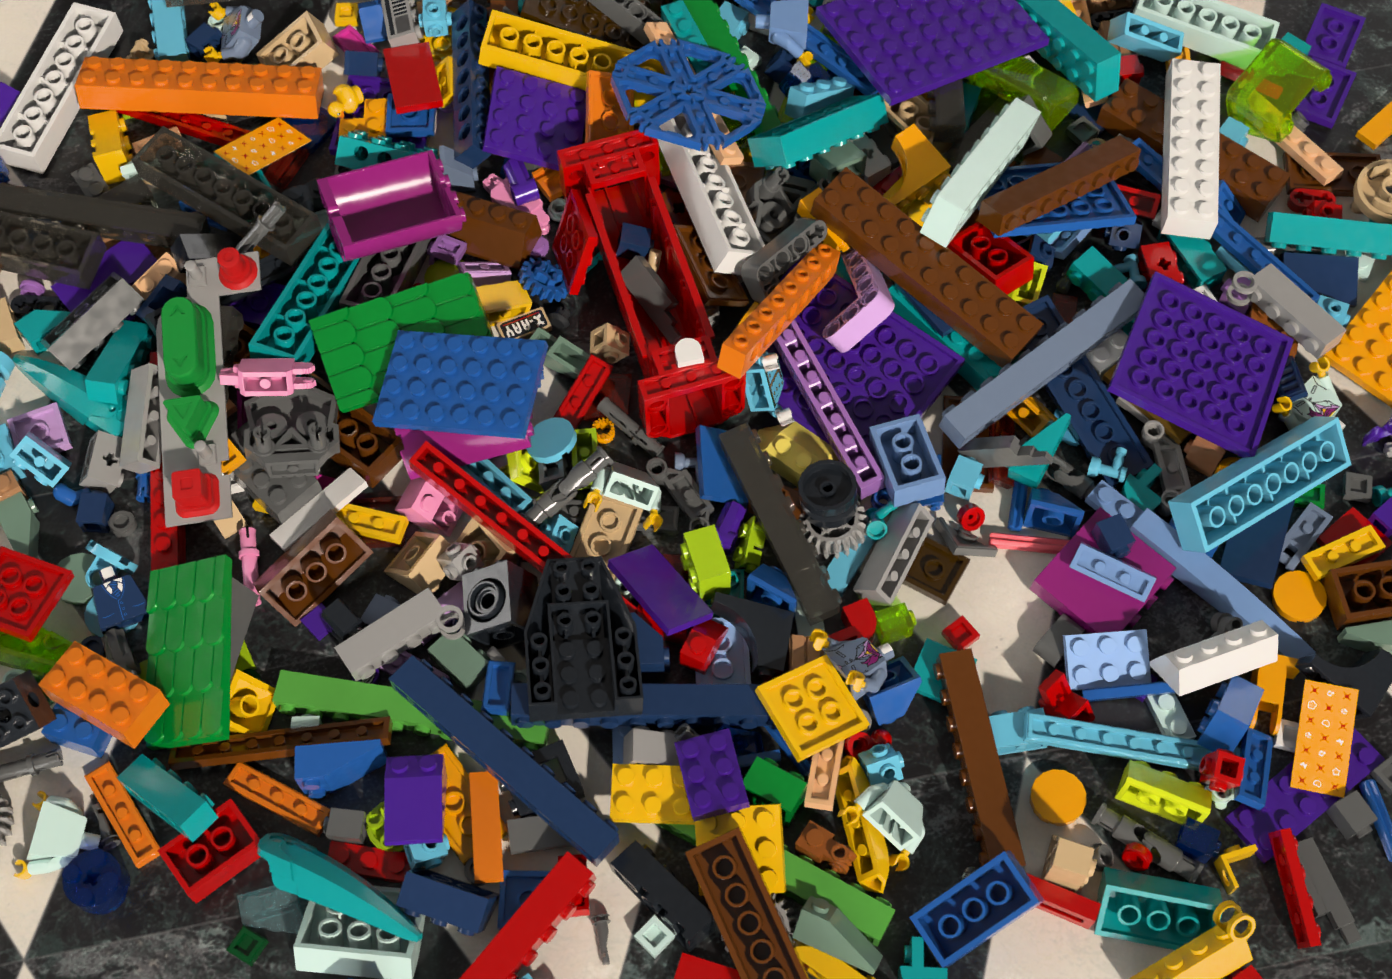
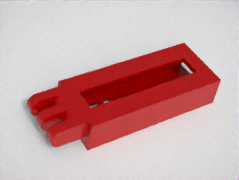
[1026,873,1101,930]

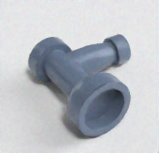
[674,452,699,486]

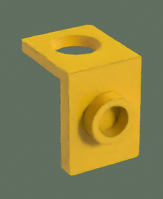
[1214,844,1258,895]

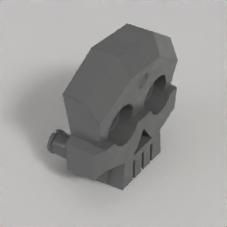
[746,167,831,255]
[244,387,340,479]

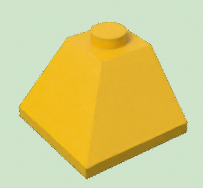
[230,669,276,735]

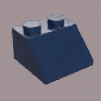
[630,613,670,683]

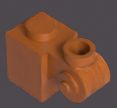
[795,820,857,874]

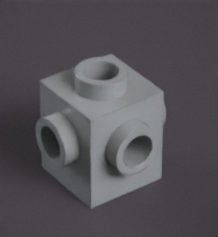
[436,542,485,581]

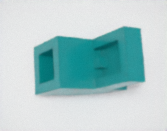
[1120,463,1163,513]
[897,937,948,979]

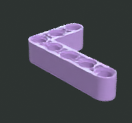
[822,247,895,353]

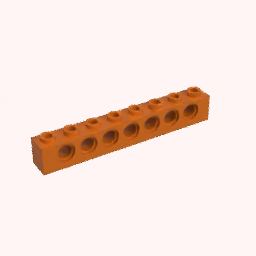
[717,243,841,379]

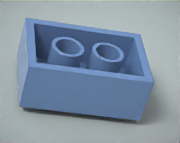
[869,414,946,508]

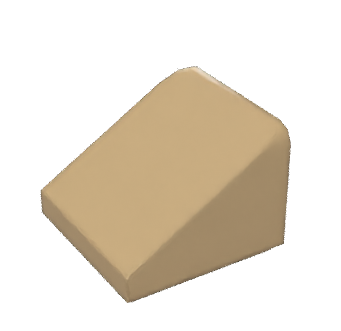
[214,500,248,539]

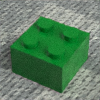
[743,756,807,828]

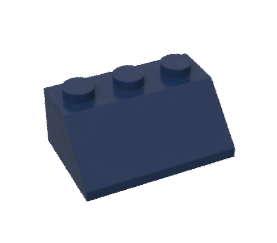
[396,867,499,936]

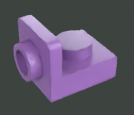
[427,235,467,266]

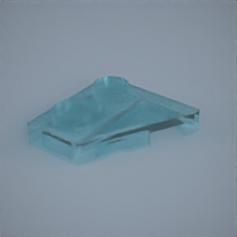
[237,885,303,935]

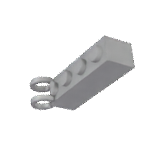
[1226,263,1347,359]
[334,587,465,681]

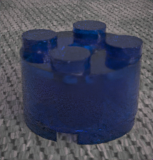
[62,848,130,915]

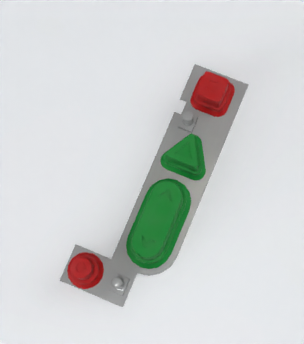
[156,247,262,528]

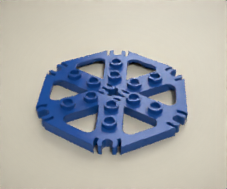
[610,39,766,151]

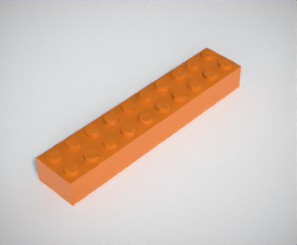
[75,56,324,119]

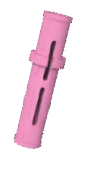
[238,527,262,606]

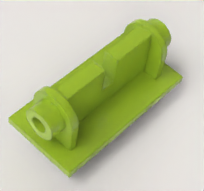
[733,516,767,573]

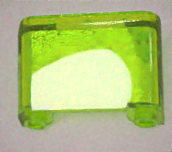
[1226,38,1332,143]
[969,56,1079,132]

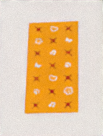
[213,117,312,176]
[1290,679,1359,798]

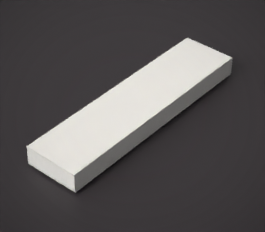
[270,467,368,552]

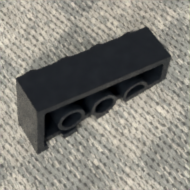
[610,840,715,954]

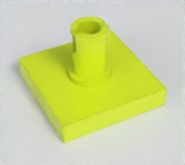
[499,449,544,494]

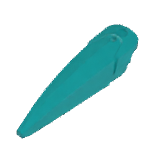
[12,354,128,437]
[257,832,423,942]

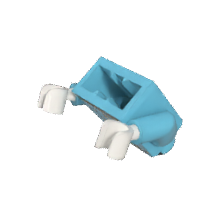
[745,351,795,426]

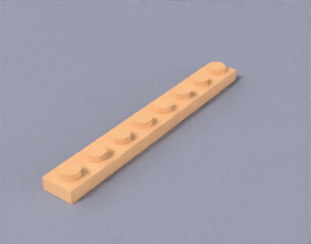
[643,22,744,165]

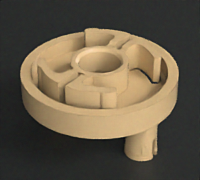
[1350,159,1392,224]

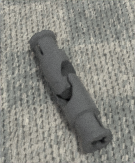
[1019,434,1096,500]
[519,445,614,527]
[1091,802,1204,884]

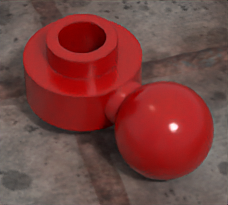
[843,729,892,760]

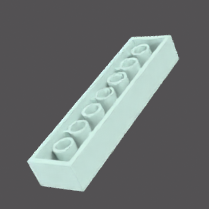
[920,98,1041,248]

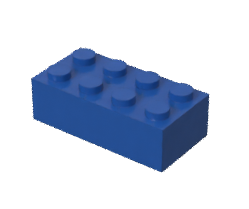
[909,851,1045,968]

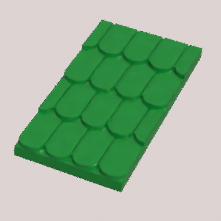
[308,272,494,413]
[144,555,259,751]

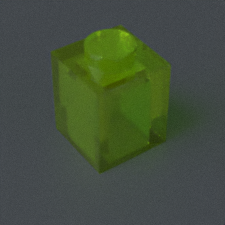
[875,602,916,645]

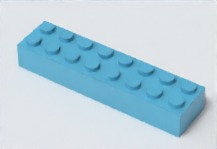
[1168,416,1352,553]

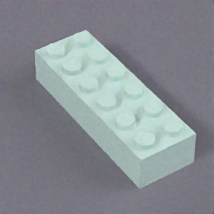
[1133,0,1280,74]

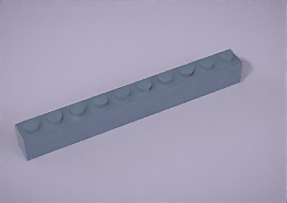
[939,279,1145,449]

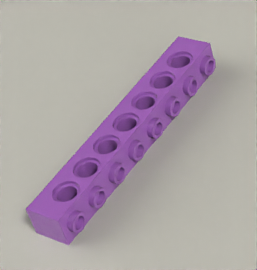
[773,319,885,499]

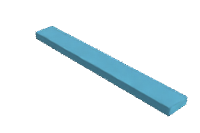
[1023,712,1241,771]

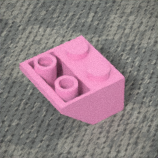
[395,477,463,537]

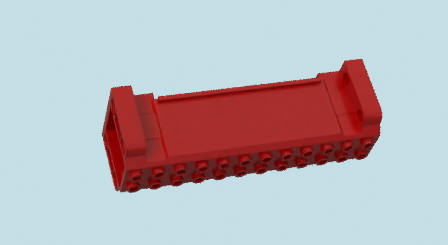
[557,129,746,438]

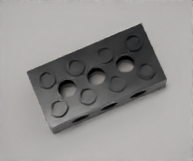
[0,670,57,748]

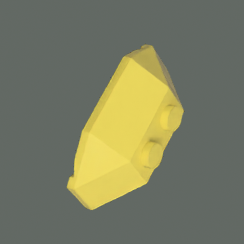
[745,421,838,487]

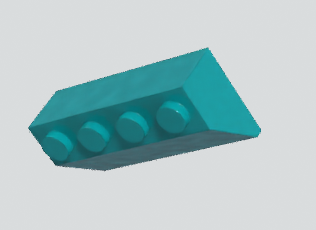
[1094,867,1223,950]

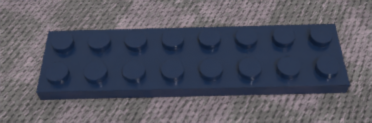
[1023,295,1154,487]

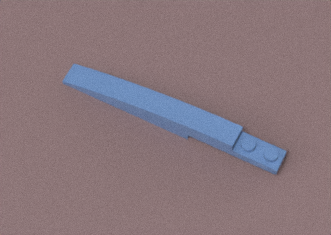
[1084,480,1316,659]

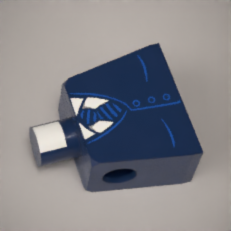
[93,566,149,636]

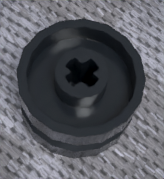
[798,459,858,529]

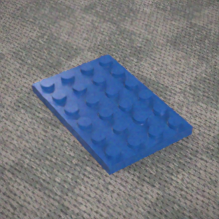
[978,162,1137,238]
[372,330,548,439]

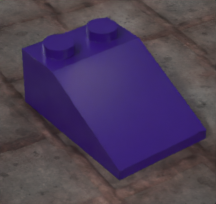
[384,754,447,846]

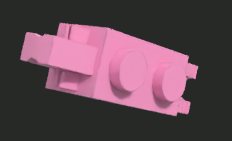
[482,173,551,235]
[219,358,316,396]

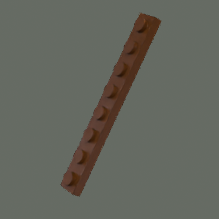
[168,716,393,770]

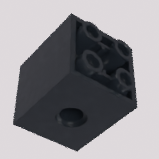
[462,559,538,650]

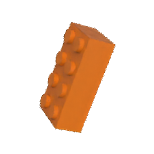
[38,641,170,749]

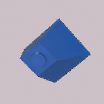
[1023,488,1085,538]
[746,563,797,624]
[862,656,922,726]

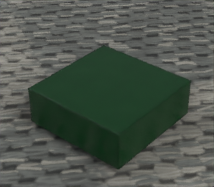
[226,925,269,967]

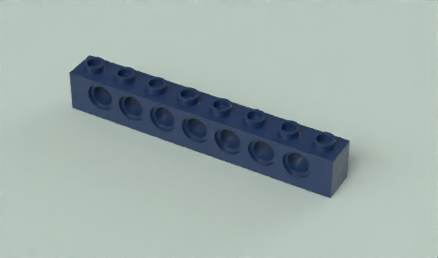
[452,0,492,169]

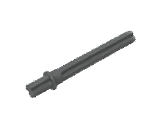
[235,201,286,253]

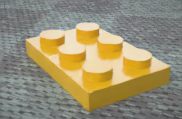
[610,764,695,825]

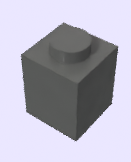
[1326,790,1378,840]
[323,808,367,846]

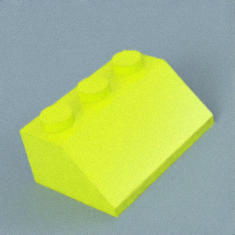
[1115,760,1212,830]

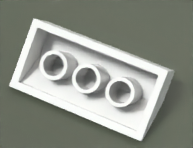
[1150,620,1278,696]

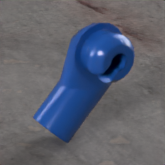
[53,483,91,506]

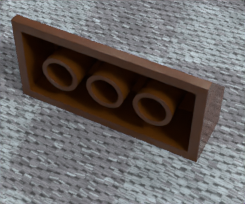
[435,190,542,270]
[253,509,373,627]

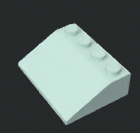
[293,886,425,979]

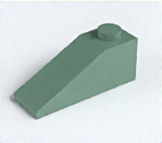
[0,491,40,558]
[792,896,883,975]

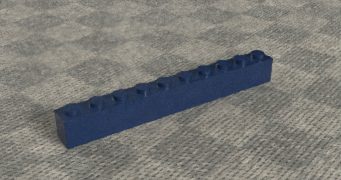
[389,655,620,867]
[511,683,777,729]

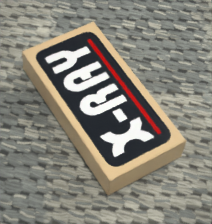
[496,307,552,339]

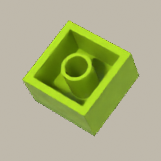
[680,524,731,601]

